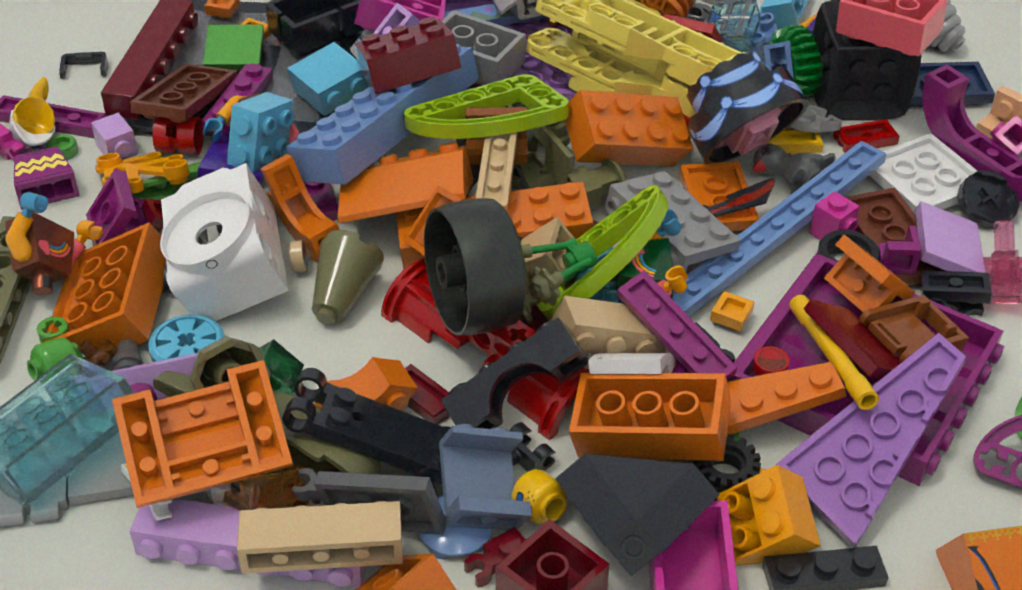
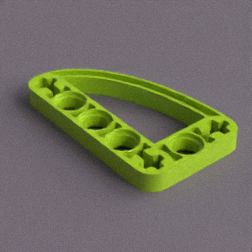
[404,74,569,139]
[537,185,668,321]

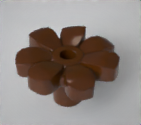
[77,339,118,377]

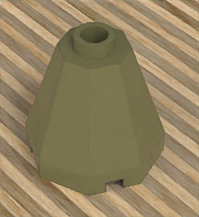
[190,336,271,390]

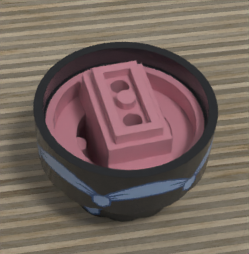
[686,51,809,164]

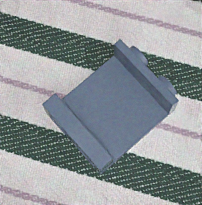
[439,424,532,530]

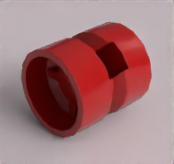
[152,117,204,155]

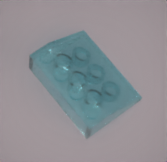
[0,354,134,507]

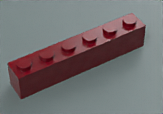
[100,0,198,120]

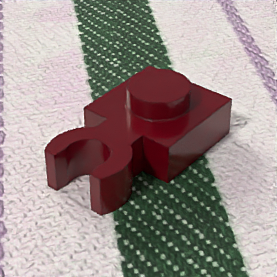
[464,527,526,588]

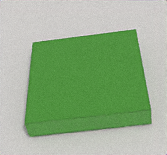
[203,24,264,71]

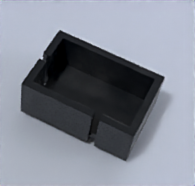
[265,0,365,56]

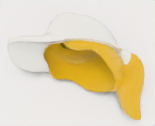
[9,77,55,149]

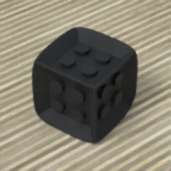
[813,0,922,120]

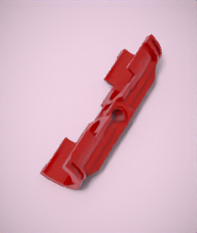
[381,258,590,440]

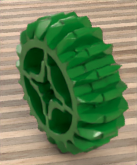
[769,25,823,99]

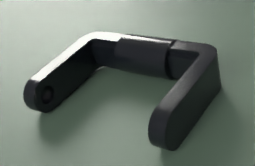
[59,52,108,78]

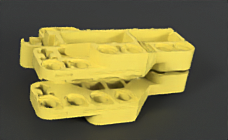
[525,0,745,118]

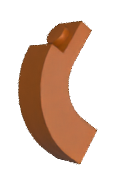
[260,154,340,263]

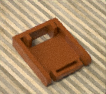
[859,295,969,363]

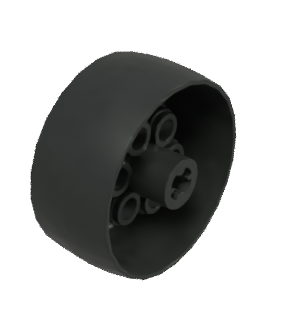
[424,198,527,335]

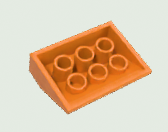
[338,142,474,223]
[44,222,166,347]

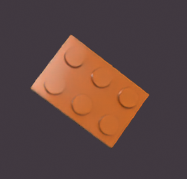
[679,161,759,231]

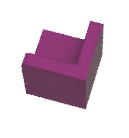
[878,226,922,275]

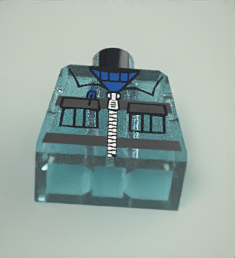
[695,0,761,53]

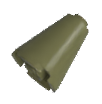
[312,230,384,325]

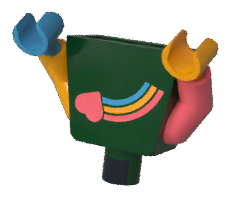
[597,209,688,301]

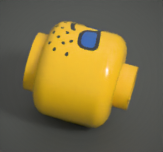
[511,469,567,525]

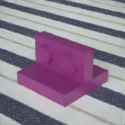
[86,169,149,246]

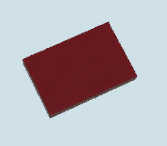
[804,299,901,379]

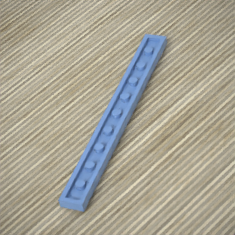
[672,141,886,317]

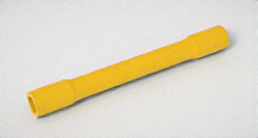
[789,295,879,410]

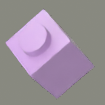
[91,112,138,159]

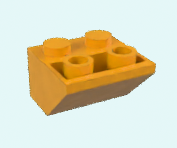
[717,465,821,565]

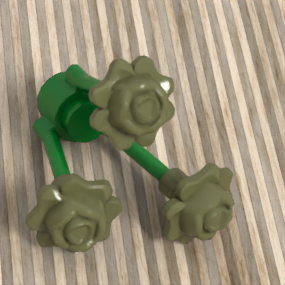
[520,238,597,325]

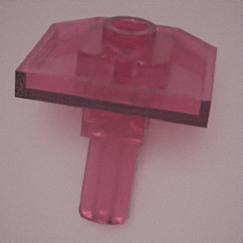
[983,220,1022,304]

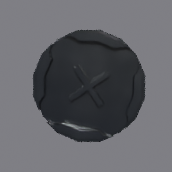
[957,170,1019,229]

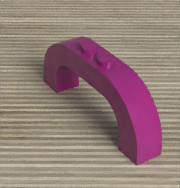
[922,64,1022,201]

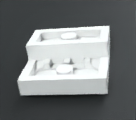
[588,353,676,374]

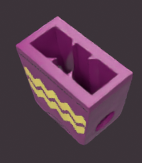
[14,145,80,210]

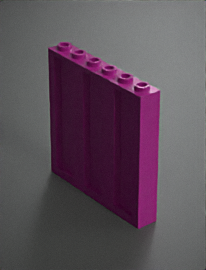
[727,253,1005,486]

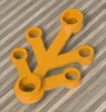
[95,152,190,194]

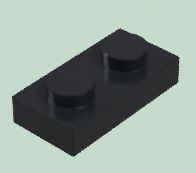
[920,270,992,304]

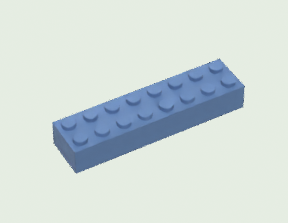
[287,44,479,185]

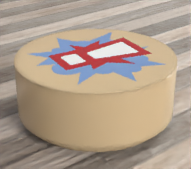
[289,240,308,273]

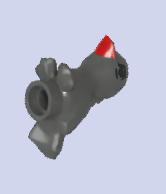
[752,144,836,194]

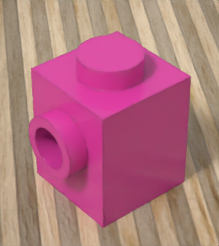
[990,115,1022,157]
[809,191,860,240]

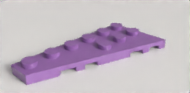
[776,333,966,548]

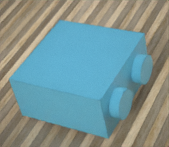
[287,42,370,116]
[227,92,294,173]

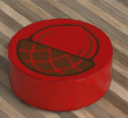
[753,346,790,376]

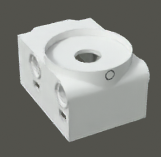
[160,163,289,321]

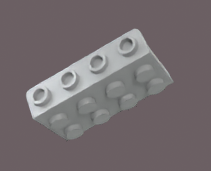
[606,171,741,271]

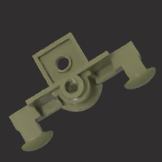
[505,79,627,209]

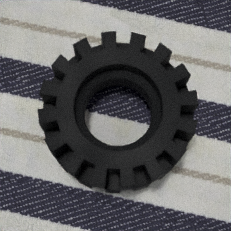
[693,434,761,501]

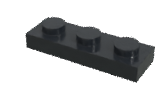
[762,545,889,590]

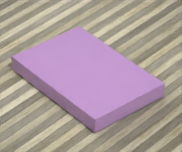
[915,201,986,273]

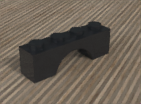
[441,317,589,429]

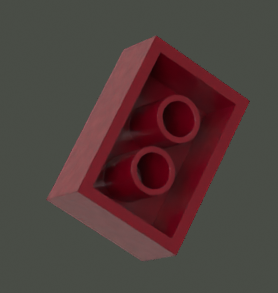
[355,17,462,94]

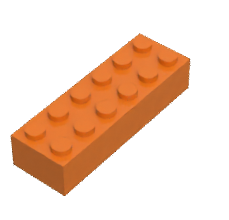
[396,181,594,270]

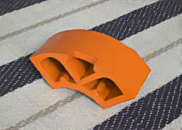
[314,357,418,411]

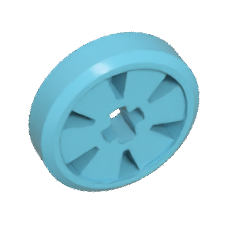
[148,314,225,362]

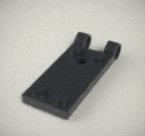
[282,368,451,484]

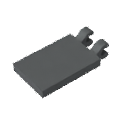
[292,468,446,534]

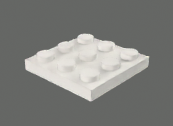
[868,133,977,215]

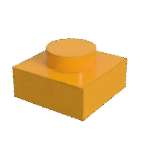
[710,291,755,332]

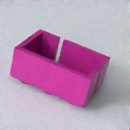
[649,500,738,590]

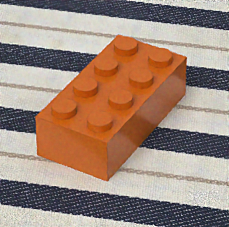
[565,90,694,166]
[569,373,731,461]

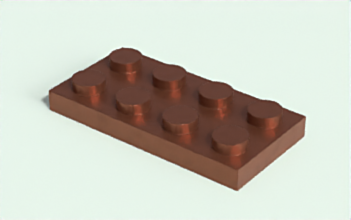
[130,63,237,123]
[846,187,945,286]

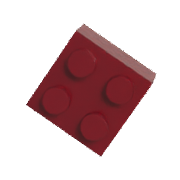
[496,519,610,590]

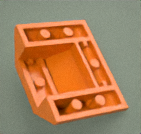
[112,360,293,508]

